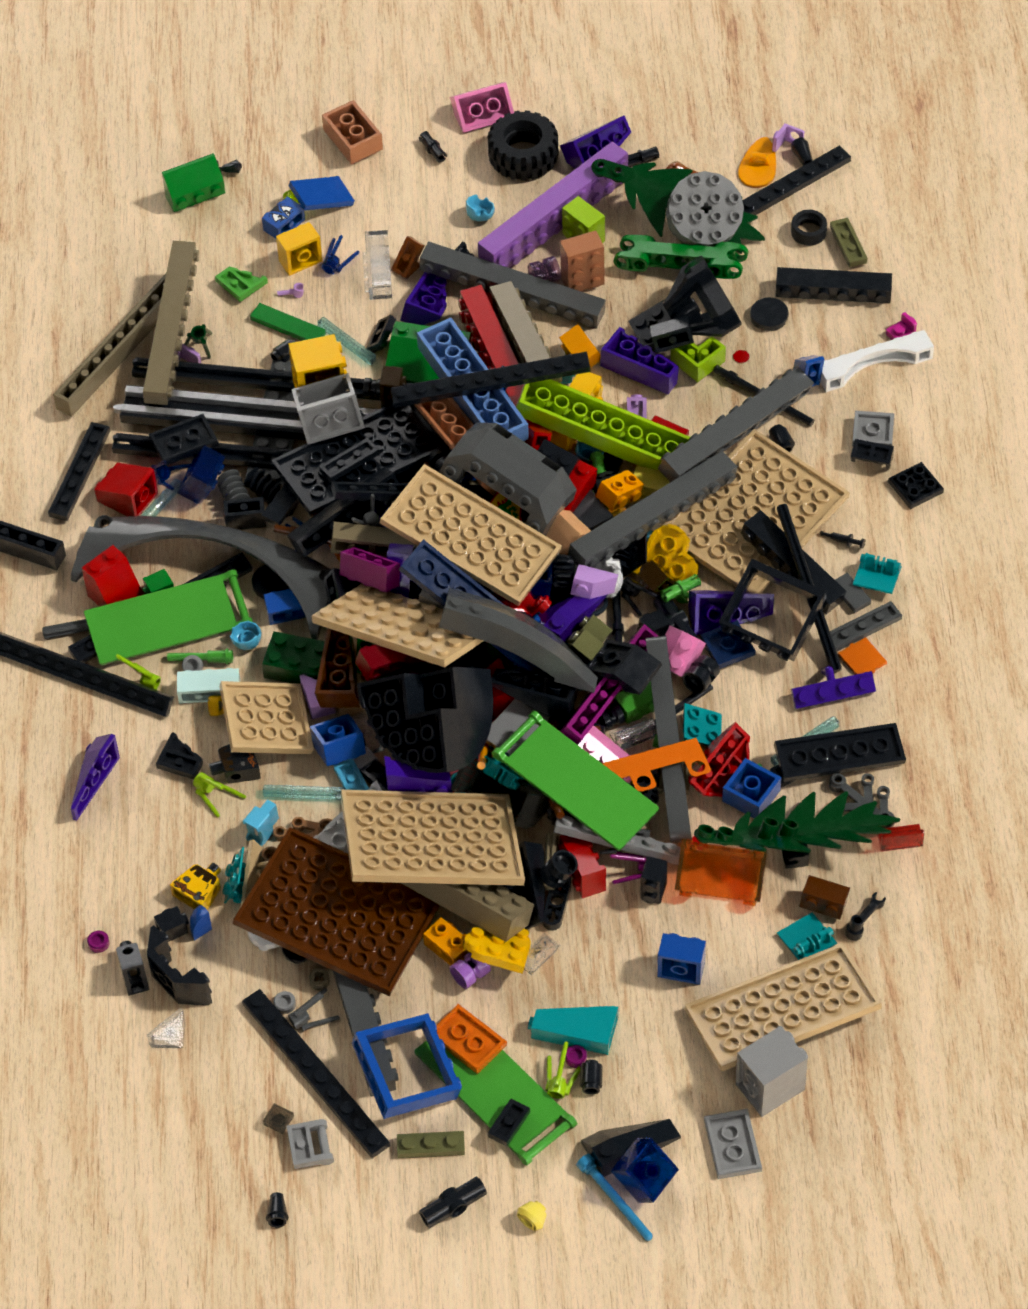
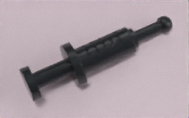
[820,531,866,549]

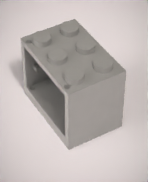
[291,373,365,445]
[736,1026,808,1117]

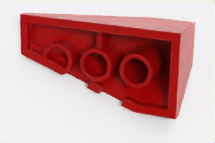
[563,460,597,513]

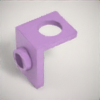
[772,124,805,152]
[177,343,201,363]

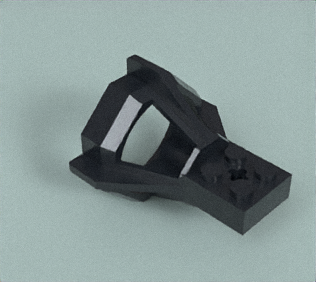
[628,256,742,352]

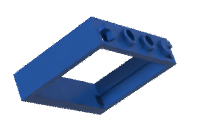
[352,1013,462,1119]

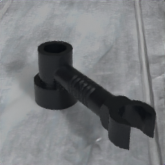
[845,892,886,940]

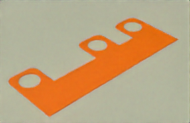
[602,738,711,792]

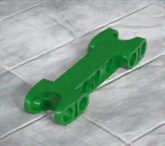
[613,235,749,279]

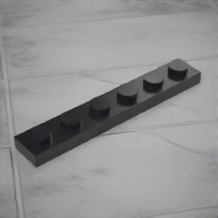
[48,422,110,521]

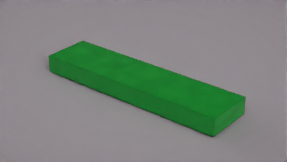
[250,303,326,341]

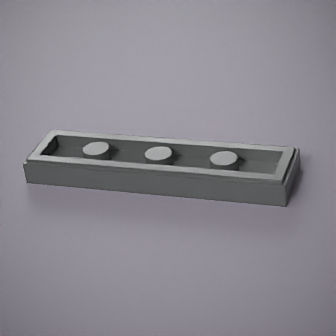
[830,601,902,652]

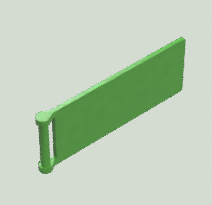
[84,570,253,665]
[491,711,659,851]
[414,1041,578,1166]

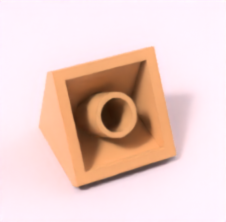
[546,510,591,555]

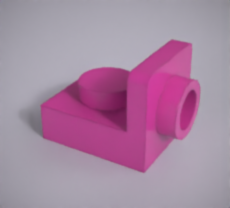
[886,312,917,340]

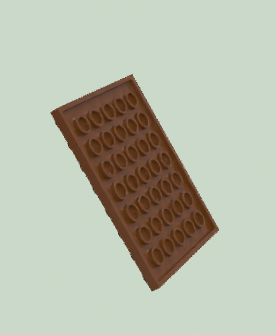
[233,827,441,997]

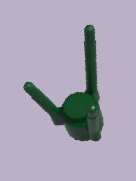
[184,324,212,358]

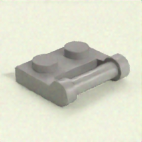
[287,1119,334,1169]

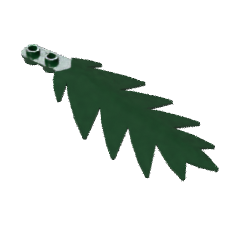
[591,159,765,254]
[694,791,901,853]

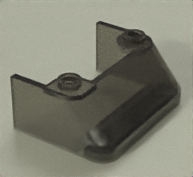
[451,760,550,829]

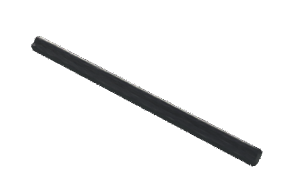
[777,504,842,673]

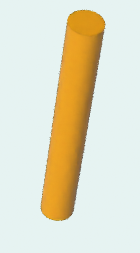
[477,743,489,770]

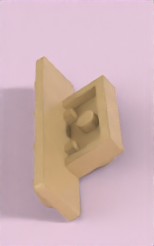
[239,839,269,909]

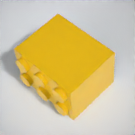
[288,334,347,391]

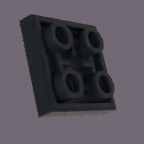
[888,462,944,509]

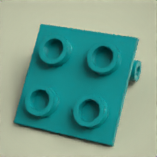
[853,553,902,594]
[683,703,722,746]
[482,756,525,790]
[222,847,246,904]
[777,912,837,960]

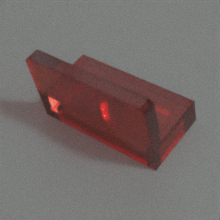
[877,824,924,852]

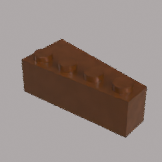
[314,628,360,708]

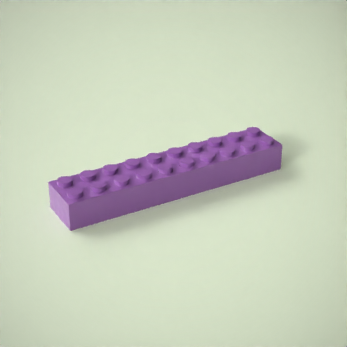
[478,142,628,268]

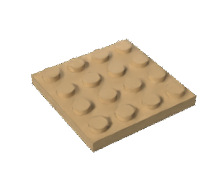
[219,681,314,754]

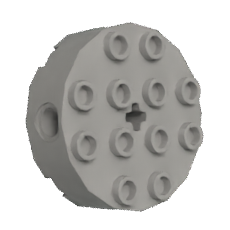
[666,171,744,247]

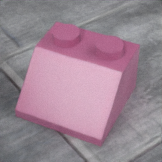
[665,626,706,678]

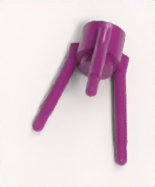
[610,852,647,884]

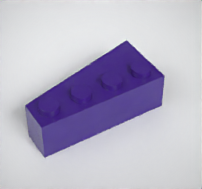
[600,327,679,394]

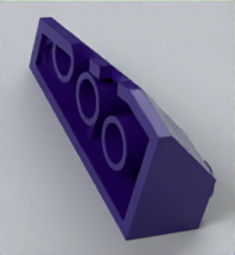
[559,115,631,169]
[400,272,447,325]
[688,590,774,634]
[538,594,608,643]
[71,734,120,821]

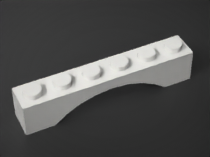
[820,330,934,392]

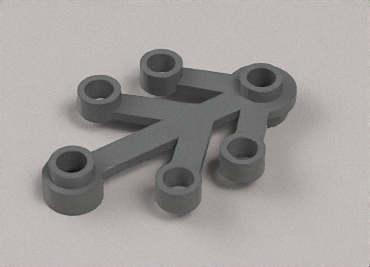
[829,773,895,830]

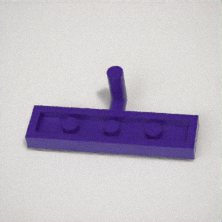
[791,666,876,709]

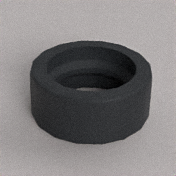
[791,209,827,246]

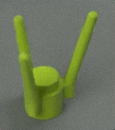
[116,654,161,690]
[193,772,246,817]
[545,1041,580,1099]

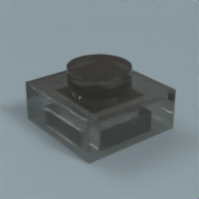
[263,1103,294,1134]

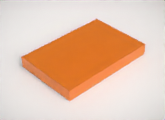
[436,1004,507,1074]

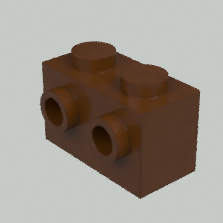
[799,875,850,920]

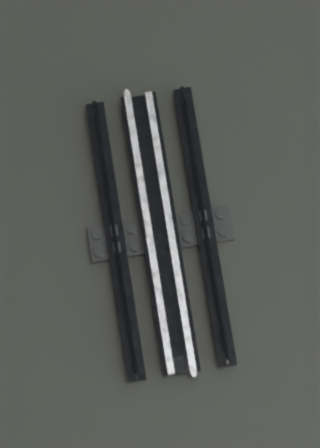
[112,357,426,487]

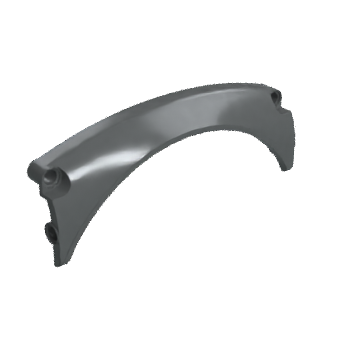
[71,515,332,640]

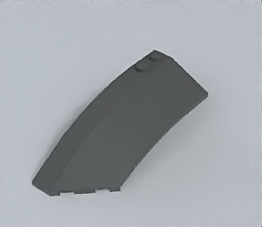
[439,588,598,693]

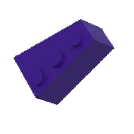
[387,543,416,599]
[384,756,452,793]

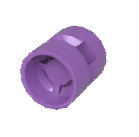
[449,952,491,989]

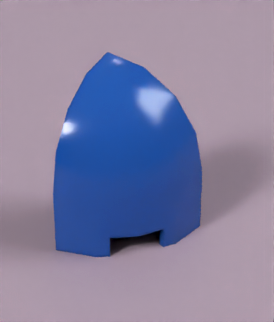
[190,905,212,941]

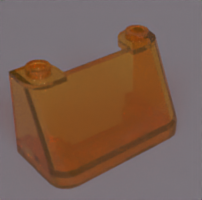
[675,839,768,906]

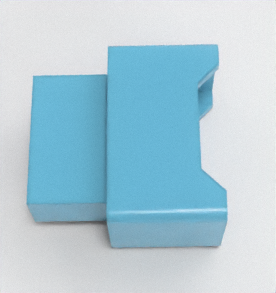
[242,800,279,847]

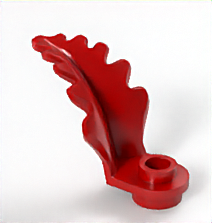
[492,592,552,617]

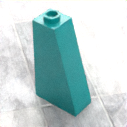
[528,1006,619,1055]

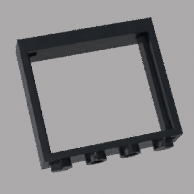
[719,559,827,661]

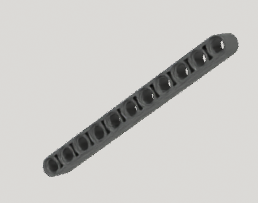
[645,635,692,844]

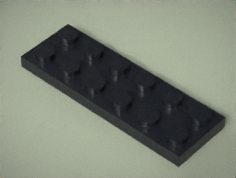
[774,723,906,782]

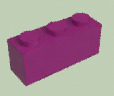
[340,547,400,592]

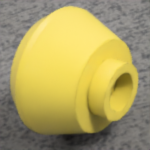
[517,1201,547,1231]

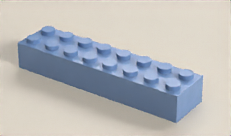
[417,318,529,441]

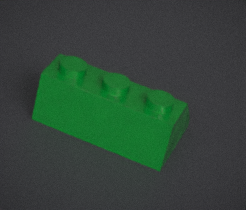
[162,153,225,212]

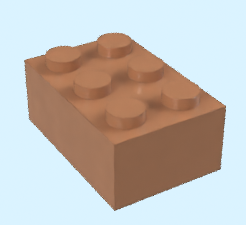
[322,100,383,164]
[560,231,604,291]

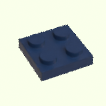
[700,620,756,669]

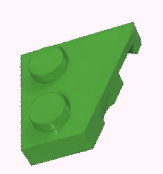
[215,266,268,302]

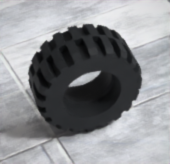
[488,110,559,181]

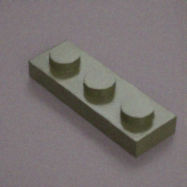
[830,218,868,268]
[397,1131,465,1158]

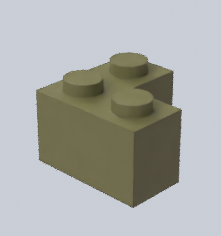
[566,614,612,663]

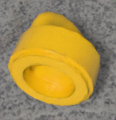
[208,695,224,716]

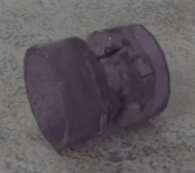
[527,256,561,282]

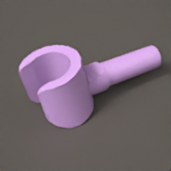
[277,283,304,298]

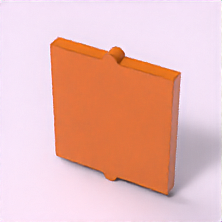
[838,637,887,675]

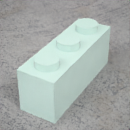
[177,668,241,704]

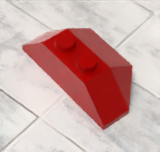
[688,722,750,797]

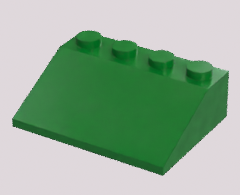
[386,321,471,383]

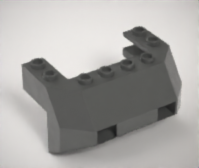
[439,423,577,536]

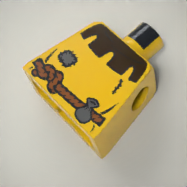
[170,863,221,910]

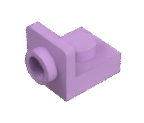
[627,394,647,419]

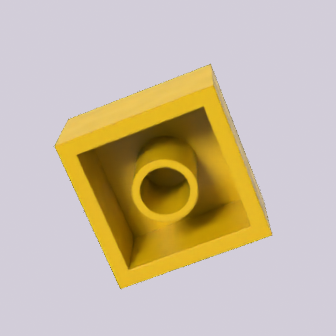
[276,222,323,276]

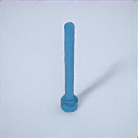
[576,1154,653,1241]

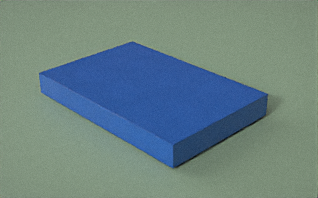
[289,176,355,211]

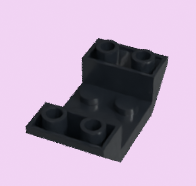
[587,639,662,695]
[147,925,212,1005]

